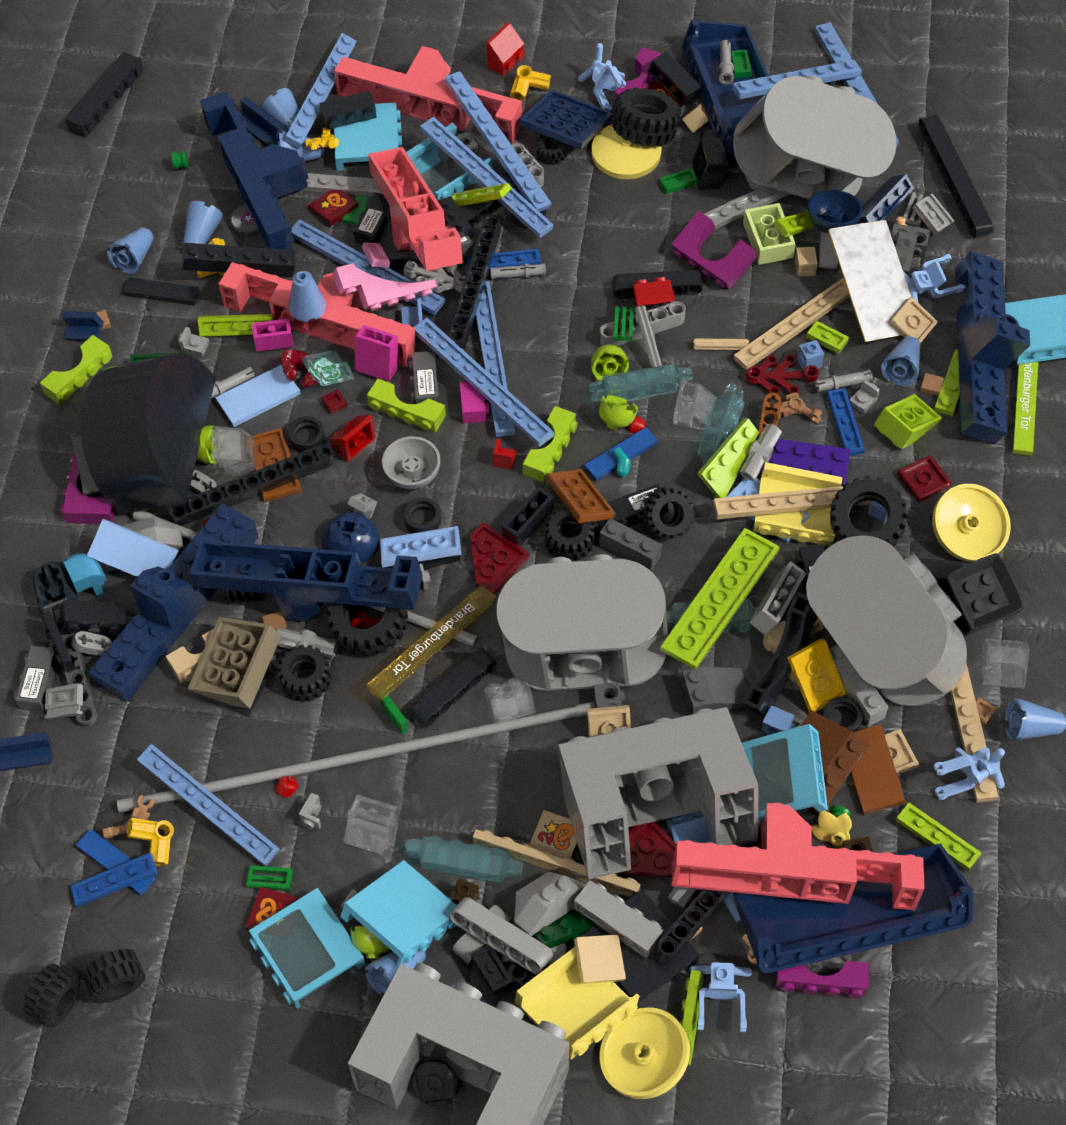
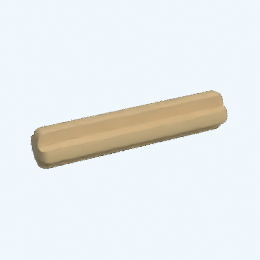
[693,338,749,350]

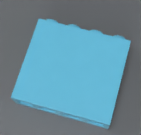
[334,103,402,171]
[1005,294,1066,365]
[340,860,457,968]

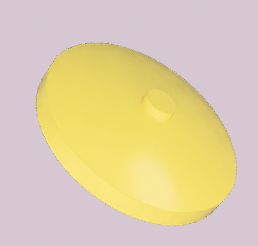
[591,124,662,179]
[932,484,1011,562]
[600,1008,690,1099]

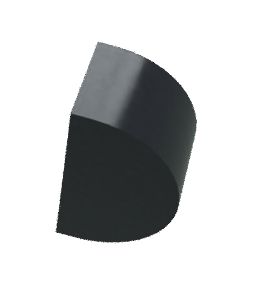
[81,353,216,515]

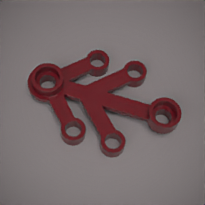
[745,355,819,396]

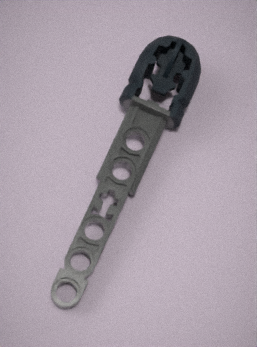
[33,561,97,727]

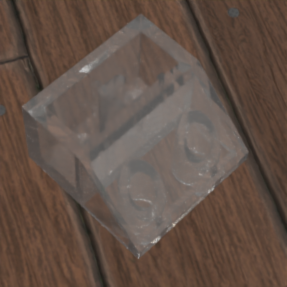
[673,381,718,431]
[211,426,255,477]
[982,639,1030,689]
[483,677,536,723]
[343,795,399,855]

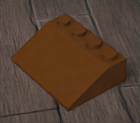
[765,710,869,816]

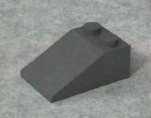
[681,667,748,715]

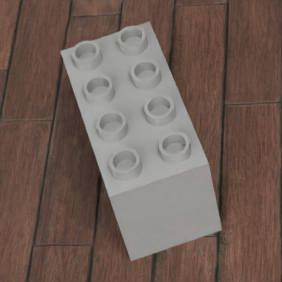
[558,707,758,879]
[348,963,569,1125]

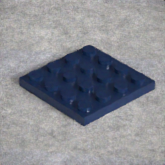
[519,90,613,149]

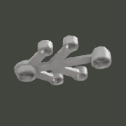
[404,261,466,293]

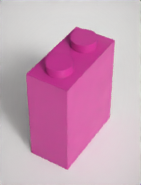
[355,325,398,381]

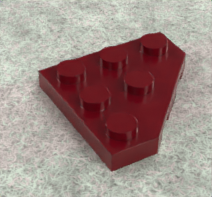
[470,522,529,597]
[615,822,677,877]

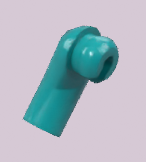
[613,447,631,477]

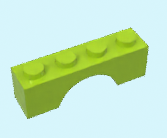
[40,335,113,405]
[367,379,446,433]
[523,406,578,483]

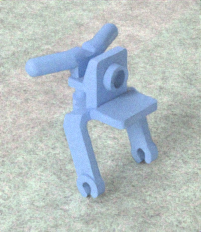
[578,43,626,112]
[903,254,966,302]
[934,747,1005,800]
[690,962,752,1032]

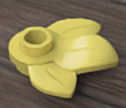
[811,811,852,848]

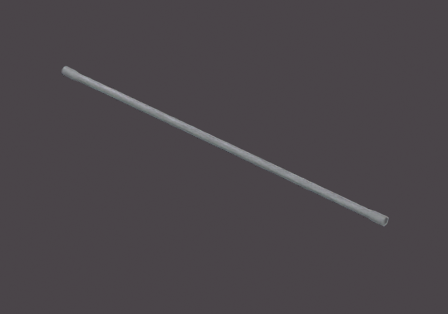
[117,701,595,813]

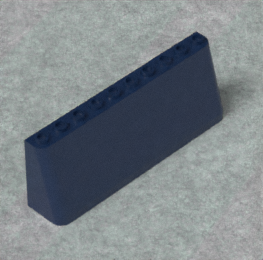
[682,19,769,155]
[733,844,973,973]

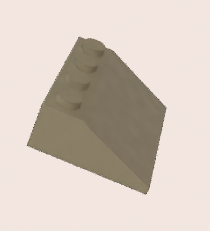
[188,617,281,709]

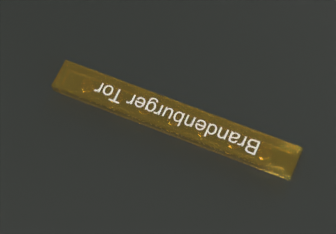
[366,585,496,700]

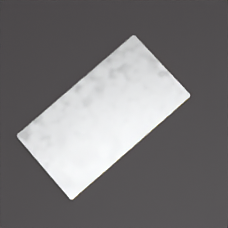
[828,220,911,342]

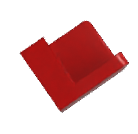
[493,439,517,470]

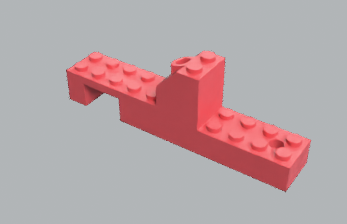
[334,46,522,145]
[368,147,463,271]
[219,262,417,367]
[671,803,924,910]

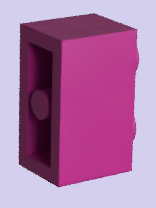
[252,318,294,352]
[460,381,489,424]

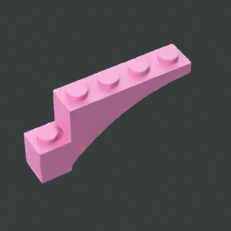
[333,263,437,311]

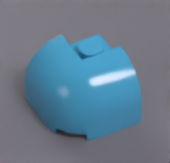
[62,553,107,596]

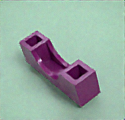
[614,47,661,105]
[776,961,869,998]

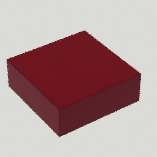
[321,389,348,414]

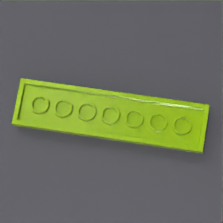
[660,528,780,669]

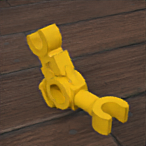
[305,128,339,150]

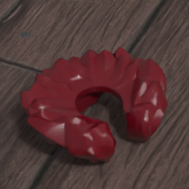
[281,348,322,388]

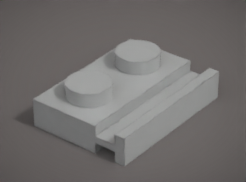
[912,193,954,235]
[45,683,83,720]

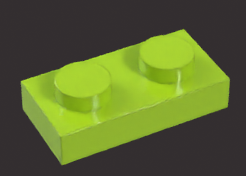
[807,321,849,354]

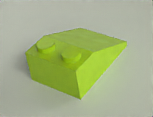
[874,394,942,450]

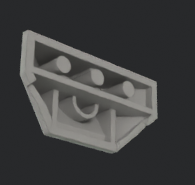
[106,516,184,572]
[514,871,585,936]

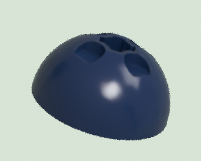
[808,190,863,234]
[321,512,380,564]

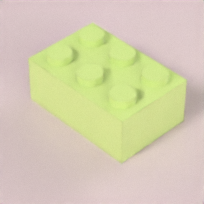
[743,203,796,265]

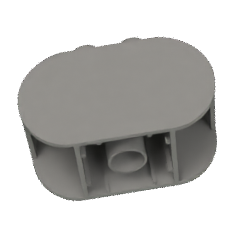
[733,76,896,200]
[806,536,967,706]
[497,554,668,691]

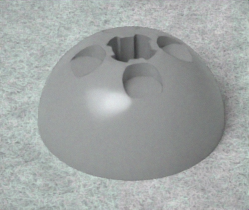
[382,436,440,489]

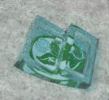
[302,349,355,386]

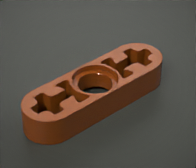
[758,393,781,436]

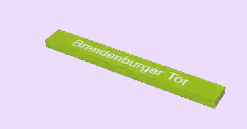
[1012,362,1038,456]

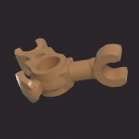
[769,393,822,424]
[102,795,155,839]

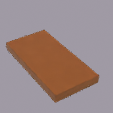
[245,428,302,502]
[546,469,615,523]
[851,724,906,815]

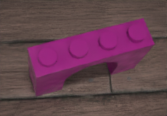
[671,211,757,290]
[61,450,116,524]

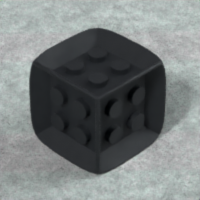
[936,553,1023,637]

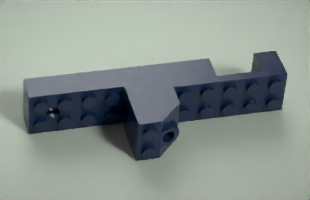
[200,91,309,250]
[955,251,1030,444]
[89,503,259,703]
[190,540,423,621]

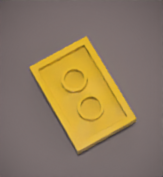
[787,638,847,712]

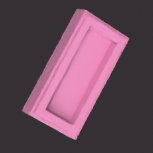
[362,242,390,268]

